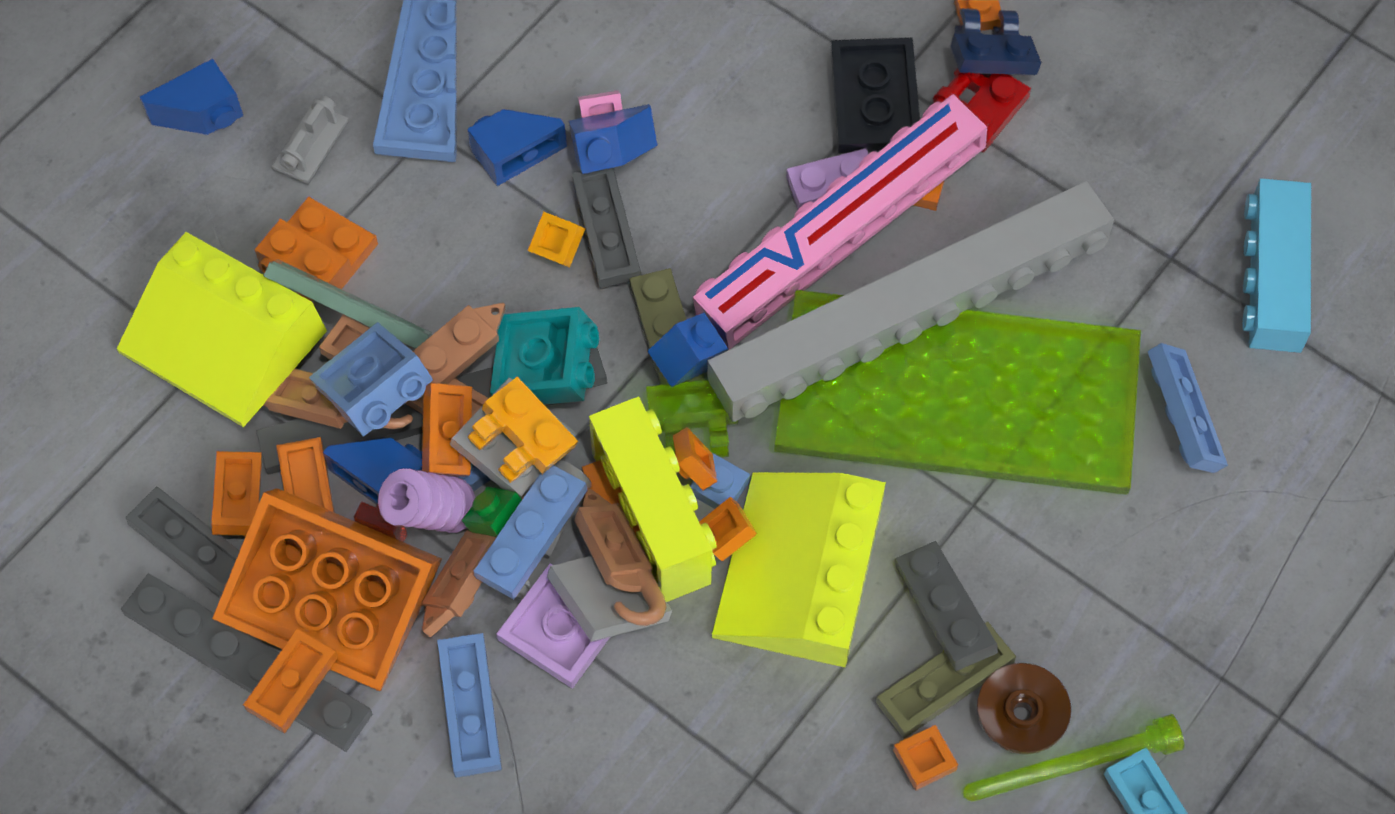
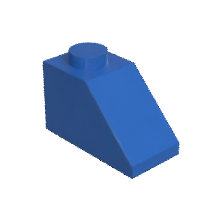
[140,58,244,135]
[569,104,658,174]
[467,109,567,186]
[648,313,729,387]
[323,438,422,506]

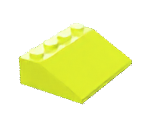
[116,232,327,428]
[712,472,886,668]

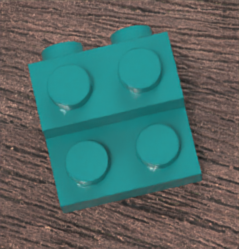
[490,307,599,404]

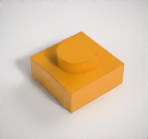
[527,211,586,268]

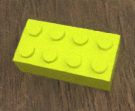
[589,396,717,602]

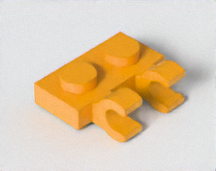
[468,377,578,483]

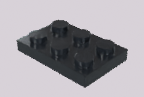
[831,37,920,153]

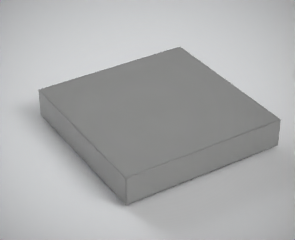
[547,556,672,642]

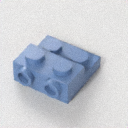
[309,322,433,437]

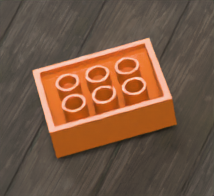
[212,488,442,691]

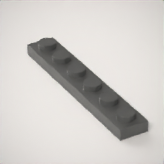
[121,573,373,752]

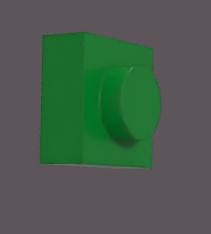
[461,487,522,537]

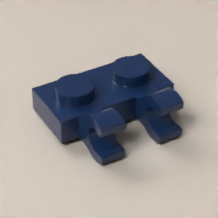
[950,8,1042,75]

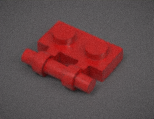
[933,67,1031,153]

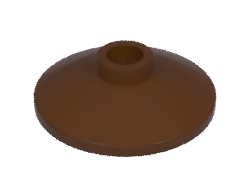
[977,663,1071,754]

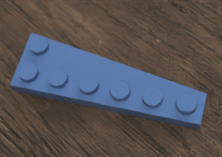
[373,0,457,162]

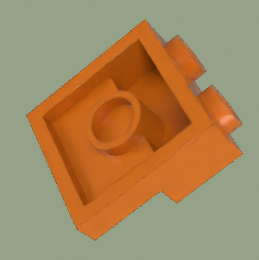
[254,196,378,301]

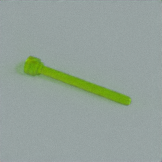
[963,714,1184,802]

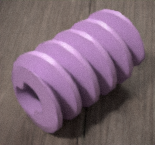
[378,469,476,533]

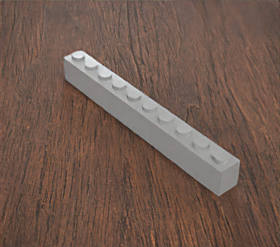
[708,181,1114,422]

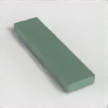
[263,259,432,349]

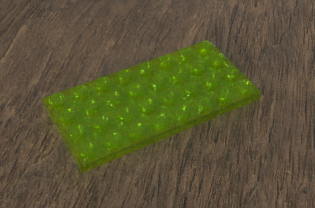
[774,290,1141,495]

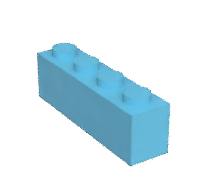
[1242,178,1311,353]

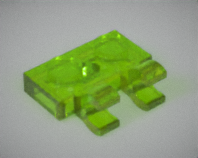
[646,380,738,457]

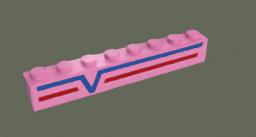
[693,94,987,350]

